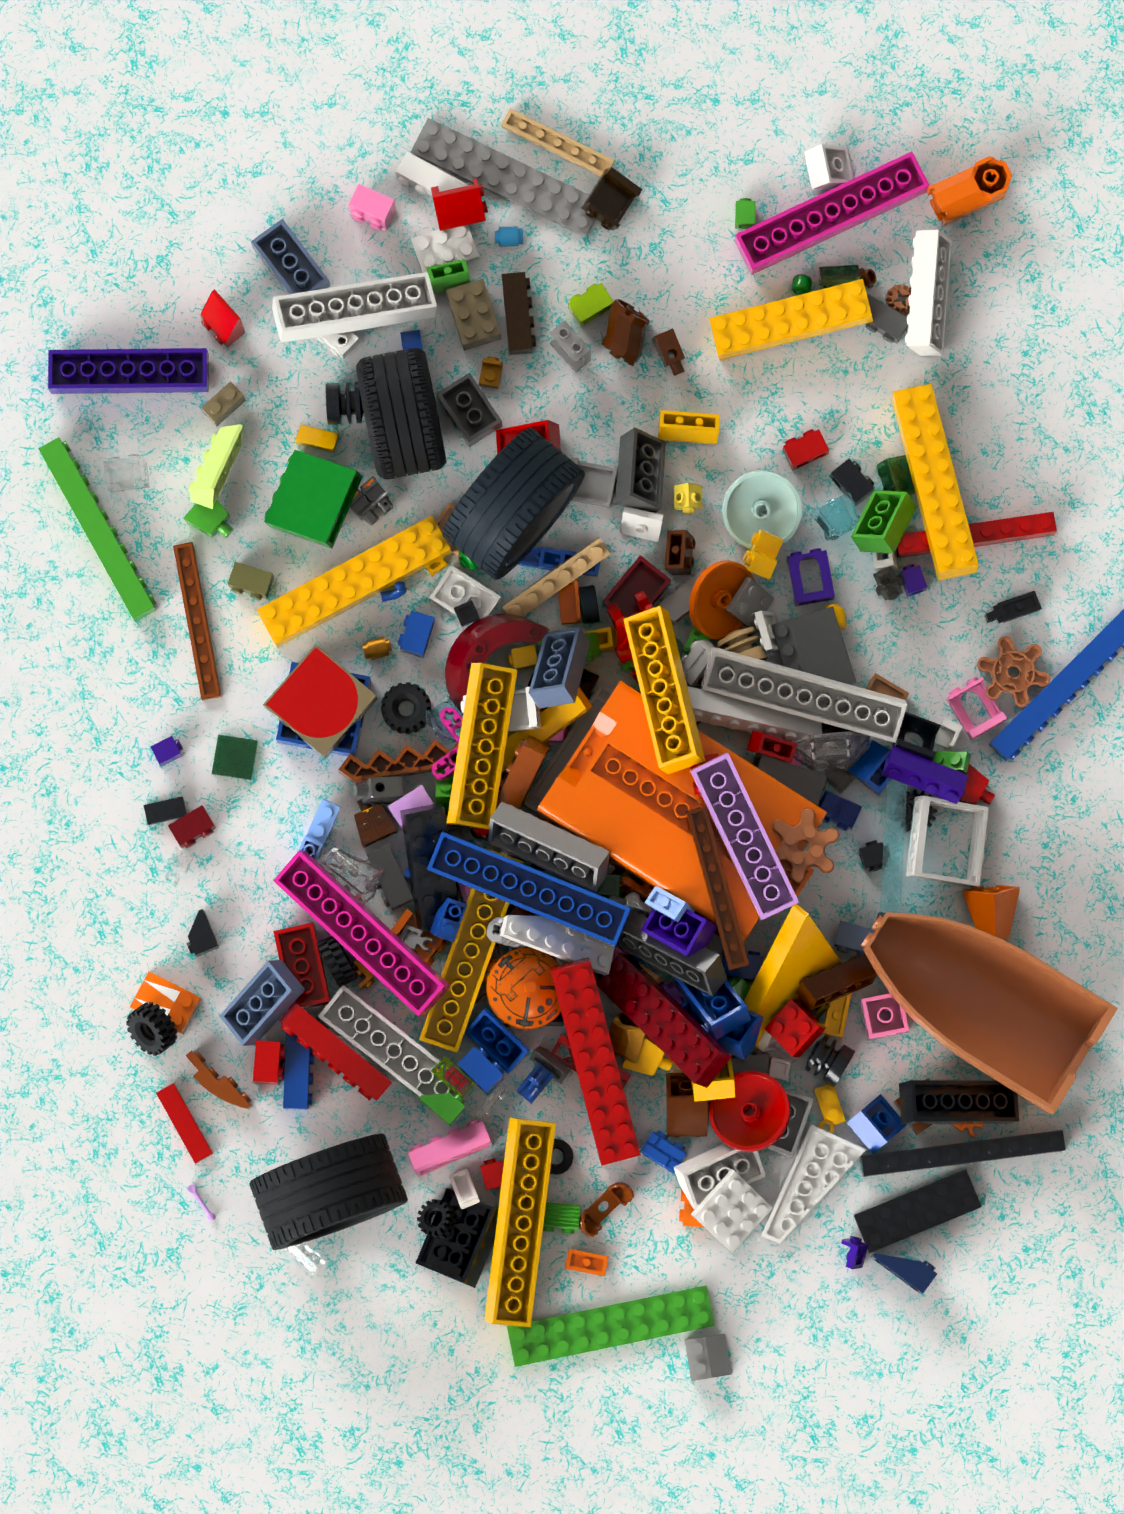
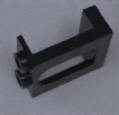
[892,712,941,761]

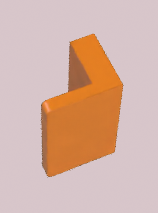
[559,580,581,625]

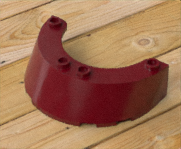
[445,614,550,716]

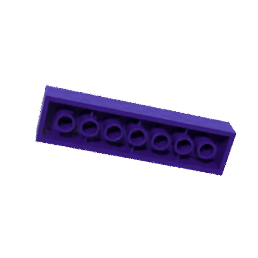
[48,348,209,394]

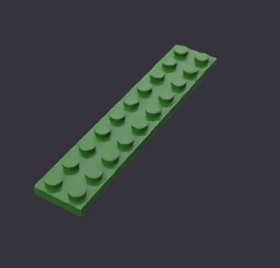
[507,1285,715,1367]

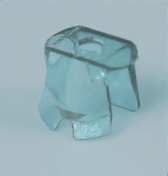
[810,493,861,541]
[426,695,463,742]

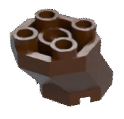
[601,299,650,366]

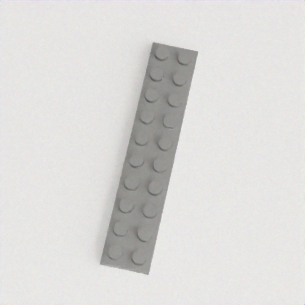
[411,118,595,238]

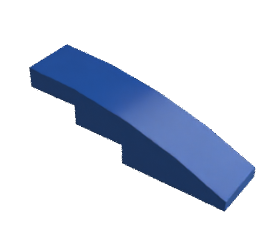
[517,547,600,577]

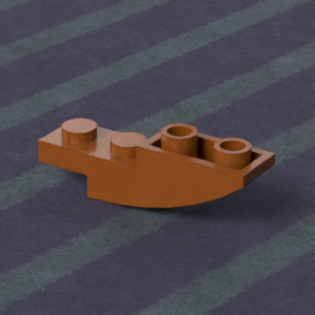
[186,1050,252,1109]

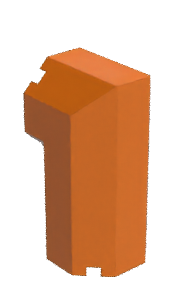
[927,156,1012,226]

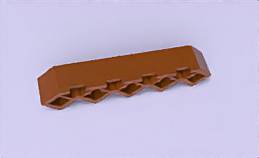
[338,740,459,784]

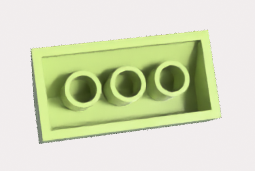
[188,424,243,509]

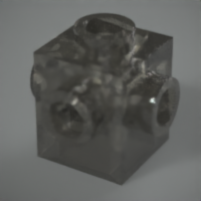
[873,566,904,601]

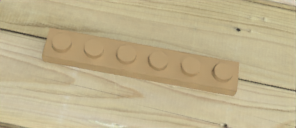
[501,108,615,177]
[502,537,611,617]

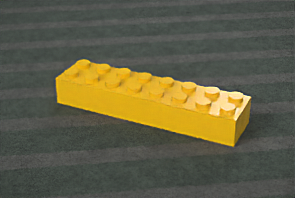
[709,279,873,361]
[623,606,705,774]
[446,663,518,830]

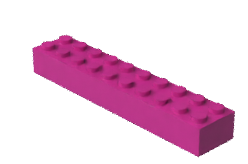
[734,152,930,275]
[273,850,451,1016]

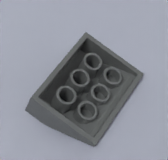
[772,607,857,685]

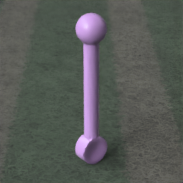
[188,1185,216,1221]

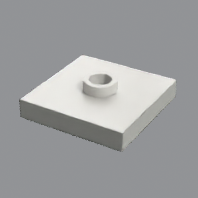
[620,507,664,542]

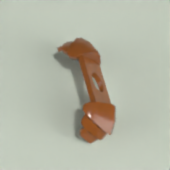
[579,1182,634,1237]

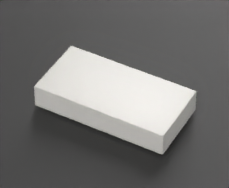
[449,1169,480,1210]

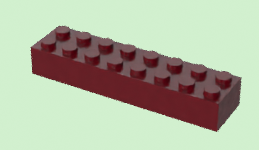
[596,953,732,1088]

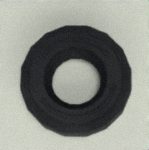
[550,1138,574,1175]

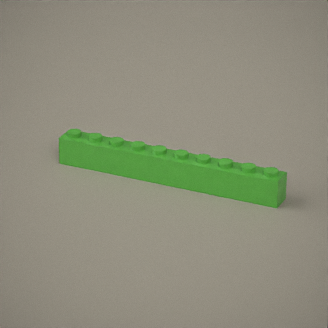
[38,437,157,622]

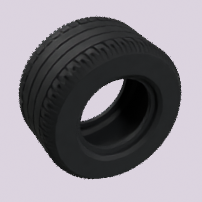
[356,348,447,480]

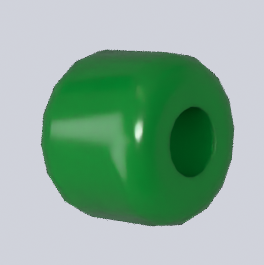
[792,274,812,295]

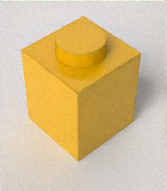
[508,644,537,671]

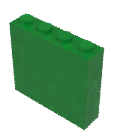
[264,450,363,549]

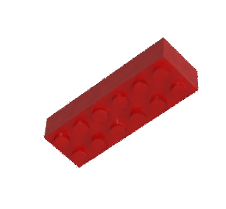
[279,1002,392,1101]

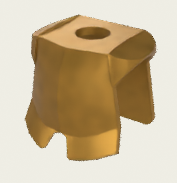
[609,1012,645,1063]

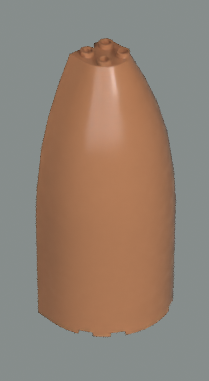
[861,912,1118,1115]

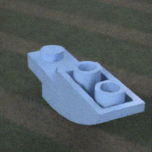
[299,798,341,861]

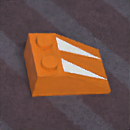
[130,971,202,1035]

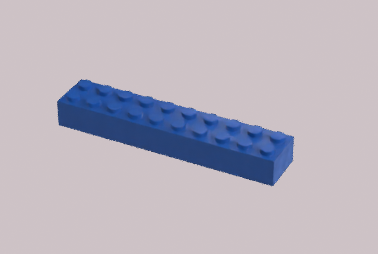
[427,832,633,946]

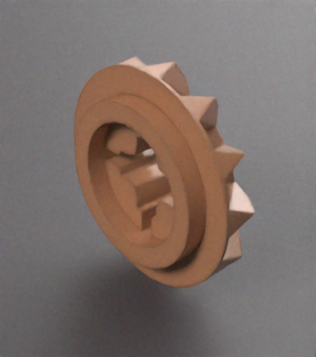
[885,284,912,315]

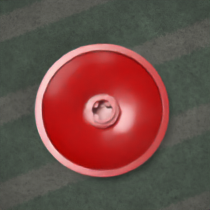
[709,1071,791,1152]

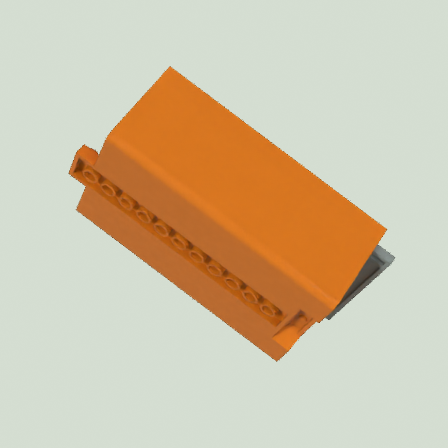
[523,681,827,943]

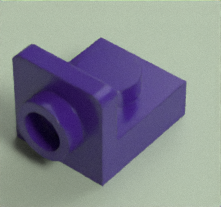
[841,1236,868,1269]

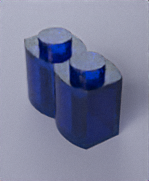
[819,790,862,832]

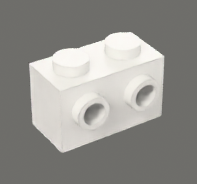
[316,331,360,359]

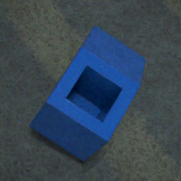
[430,898,467,942]

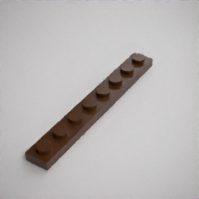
[686,806,749,970]

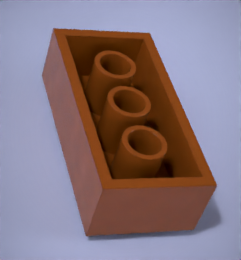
[496,735,551,810]

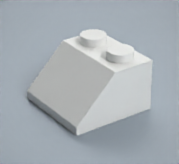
[804,144,854,191]

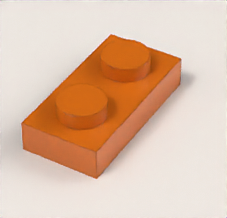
[565,1249,609,1277]

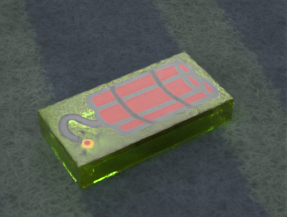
[431,1056,475,1098]

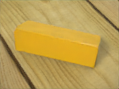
[295,425,339,453]

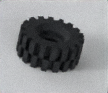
[381,682,432,734]
[317,935,358,988]
[126,1002,177,1056]

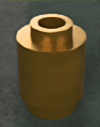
[362,636,392,660]

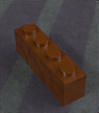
[796,954,877,1011]

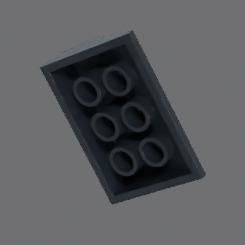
[415,1188,498,1288]

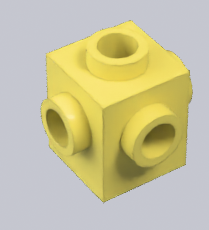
[674,483,702,514]

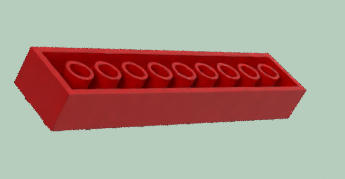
[550,957,641,1166]

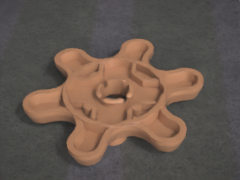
[977,636,1050,708]
[772,808,839,884]

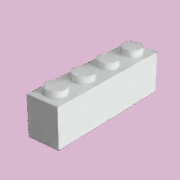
[396,152,468,199]

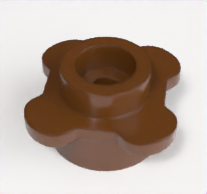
[858,268,876,288]

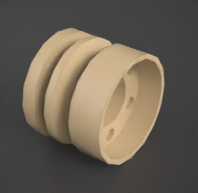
[716,627,768,661]

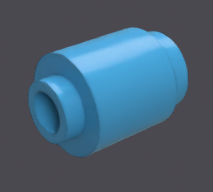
[495,226,523,247]

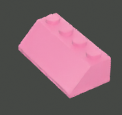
[408,1119,493,1177]

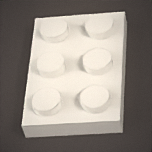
[411,225,479,273]
[429,565,501,625]

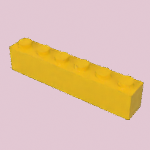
[501,687,593,776]

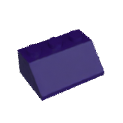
[641,909,717,957]

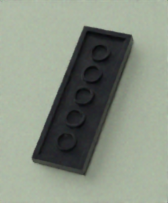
[853,1170,982,1253]

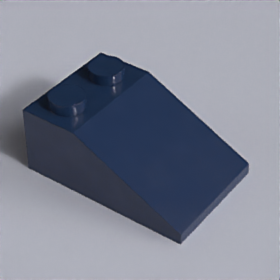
[871,1253,937,1294]

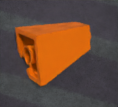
[963,885,1020,940]

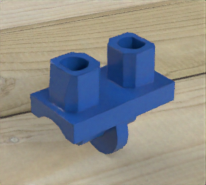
[516,1063,555,1104]

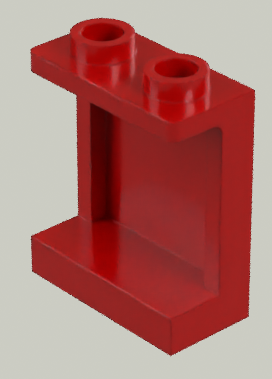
[431,178,488,231]

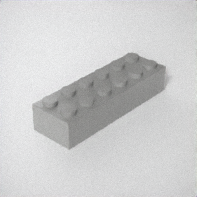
[488,802,610,893]

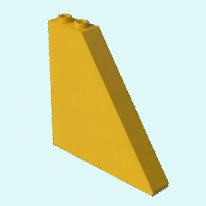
[743,904,842,1050]

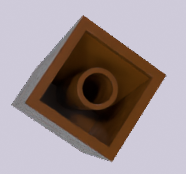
[666,1073,708,1137]

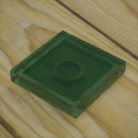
[212,735,258,781]

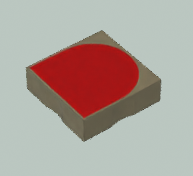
[263,644,378,759]

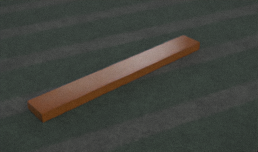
[173,542,222,701]

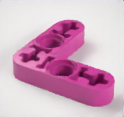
[432,707,463,781]

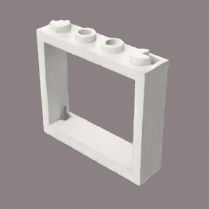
[906,796,989,888]

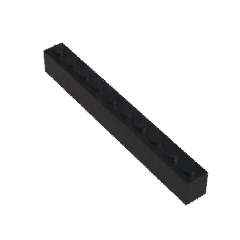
[860,1130,1066,1177]

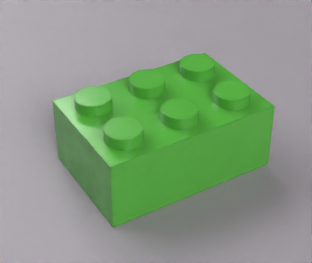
[851,490,917,554]

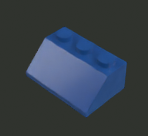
[465,1008,530,1074]

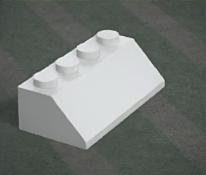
[674,1143,766,1209]

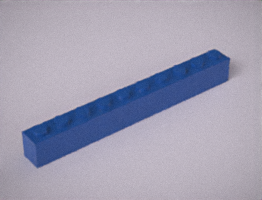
[989,609,1124,761]

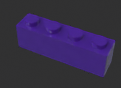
[882,746,968,804]

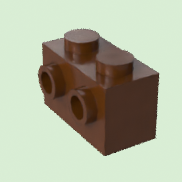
[665,530,696,575]

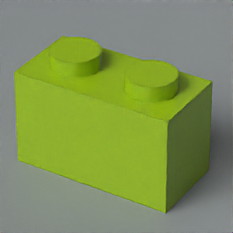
[568,283,614,327]

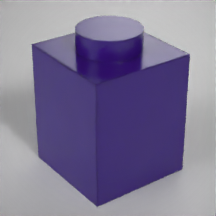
[899,564,927,597]
[150,736,184,767]

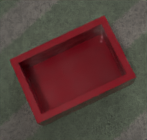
[602,555,671,618]

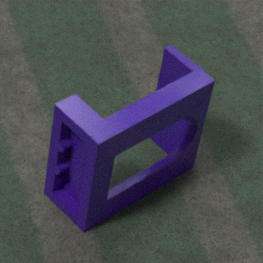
[786,548,835,607]

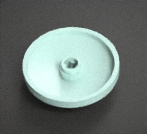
[722,470,802,549]

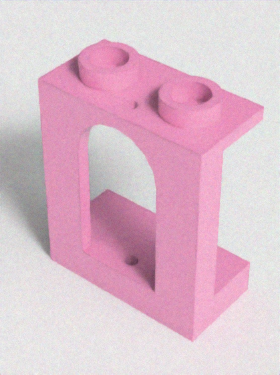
[947,677,1007,741]

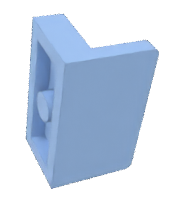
[644,886,695,922]

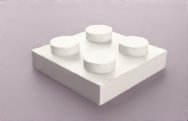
[754,610,780,653]

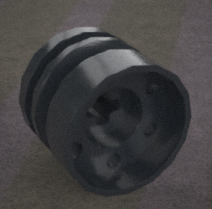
[326,382,364,425]
[804,1034,855,1087]

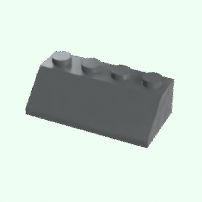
[615,427,666,511]

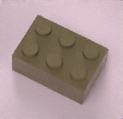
[446,279,501,351]

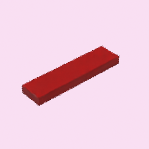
[156,1083,213,1164]

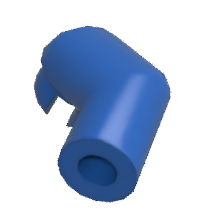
[381,581,407,602]

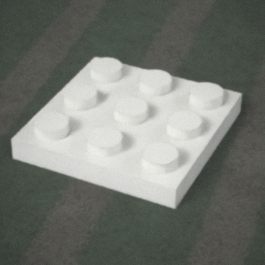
[691,1169,773,1253]

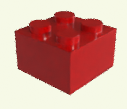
[764,999,826,1058]
[253,1040,285,1085]

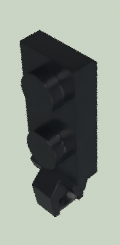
[984,591,1042,624]

